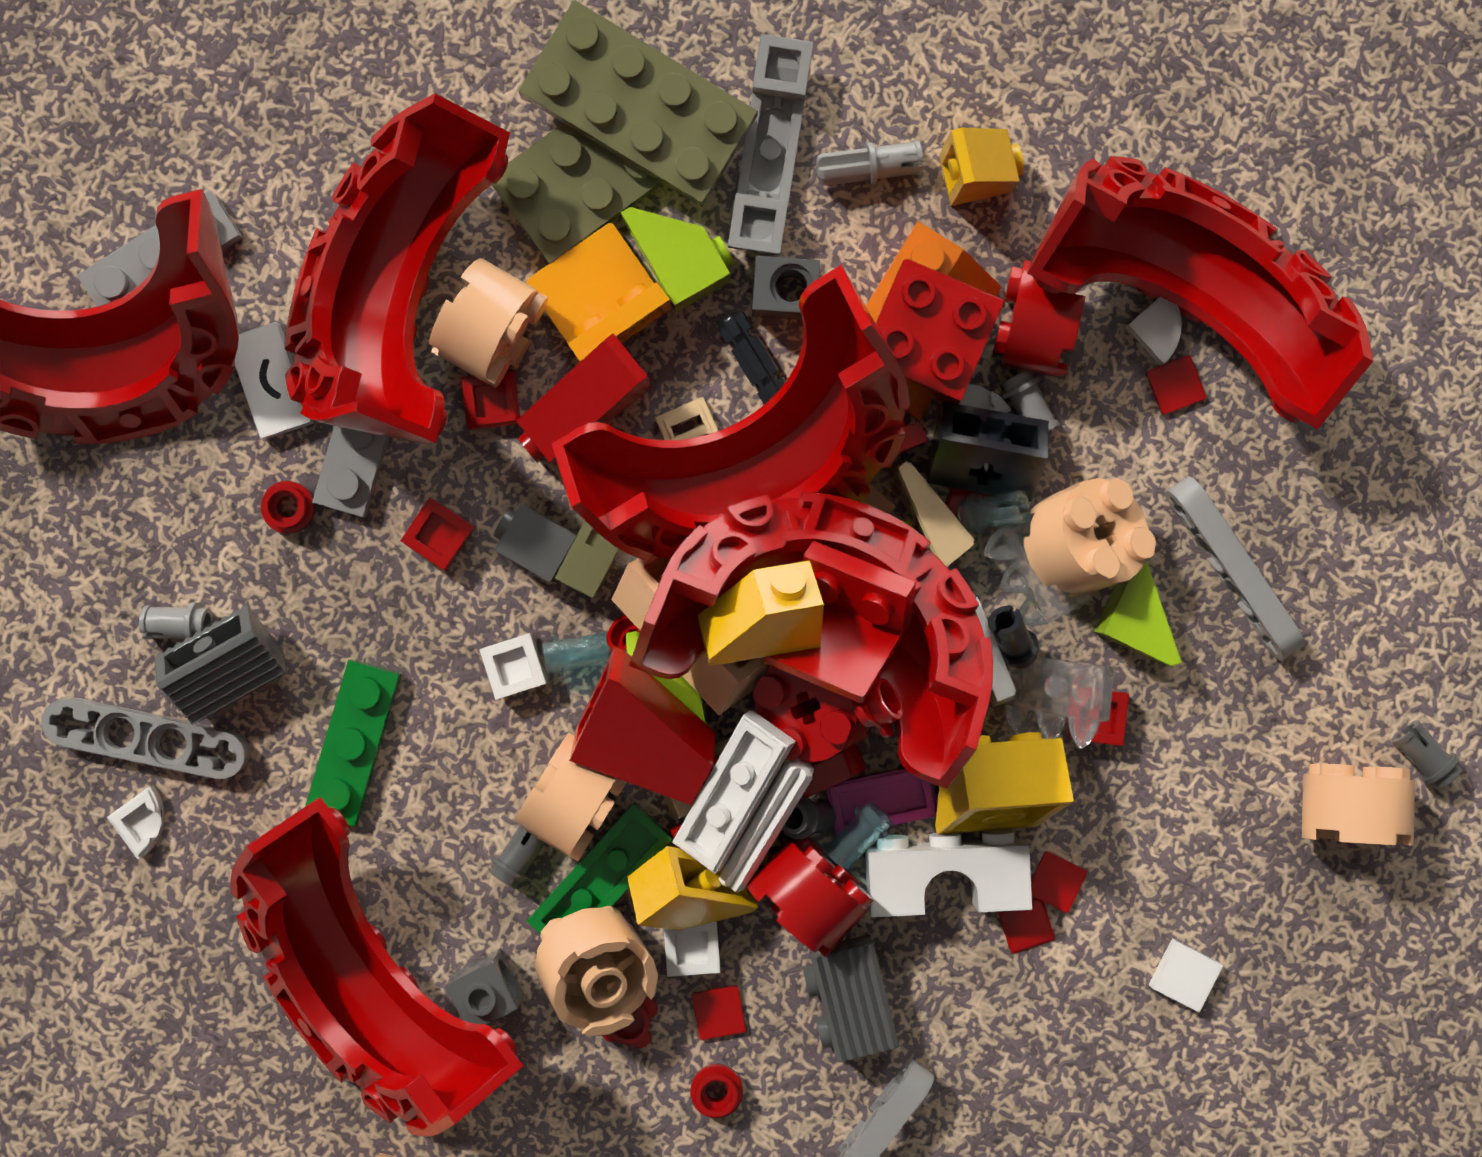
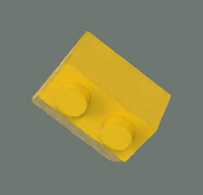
[935,732,1074,835]

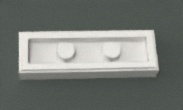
[673,710,796,874]

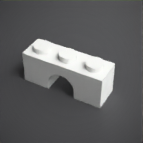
[865,830,1032,917]

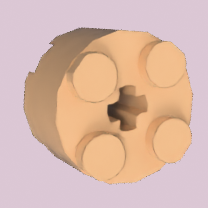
[429,258,548,388]
[1024,478,1156,598]
[514,732,627,861]
[1302,764,1415,846]
[535,906,658,1036]

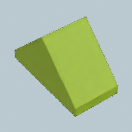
[1094,561,1182,666]

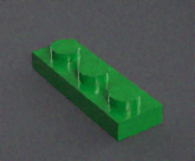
[305,659,402,827]
[526,801,673,935]

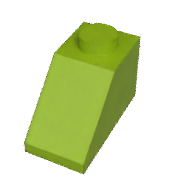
[621,207,734,313]

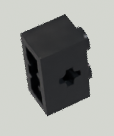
[927,401,1049,502]

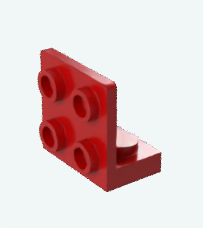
[876,259,1005,405]
[762,541,916,703]

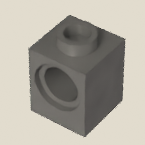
[752,256,823,320]
[493,504,577,582]
[445,948,525,1025]

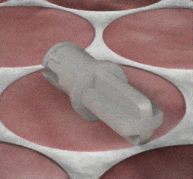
[816,140,923,186]

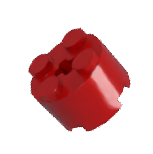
[992,260,1086,378]
[753,666,870,763]
[747,837,874,958]

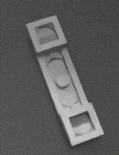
[728,34,814,256]

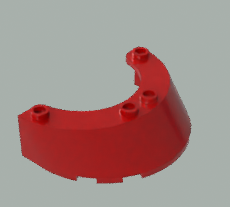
[284,93,510,444]
[1027,156,1373,429]
[0,189,239,444]
[552,264,910,562]
[629,492,993,789]
[230,797,523,1137]

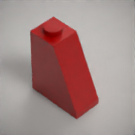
[516,333,653,466]
[569,647,719,806]

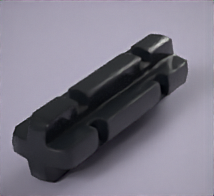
[718,311,786,405]

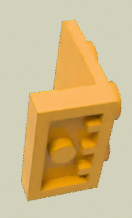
[526,223,672,362]

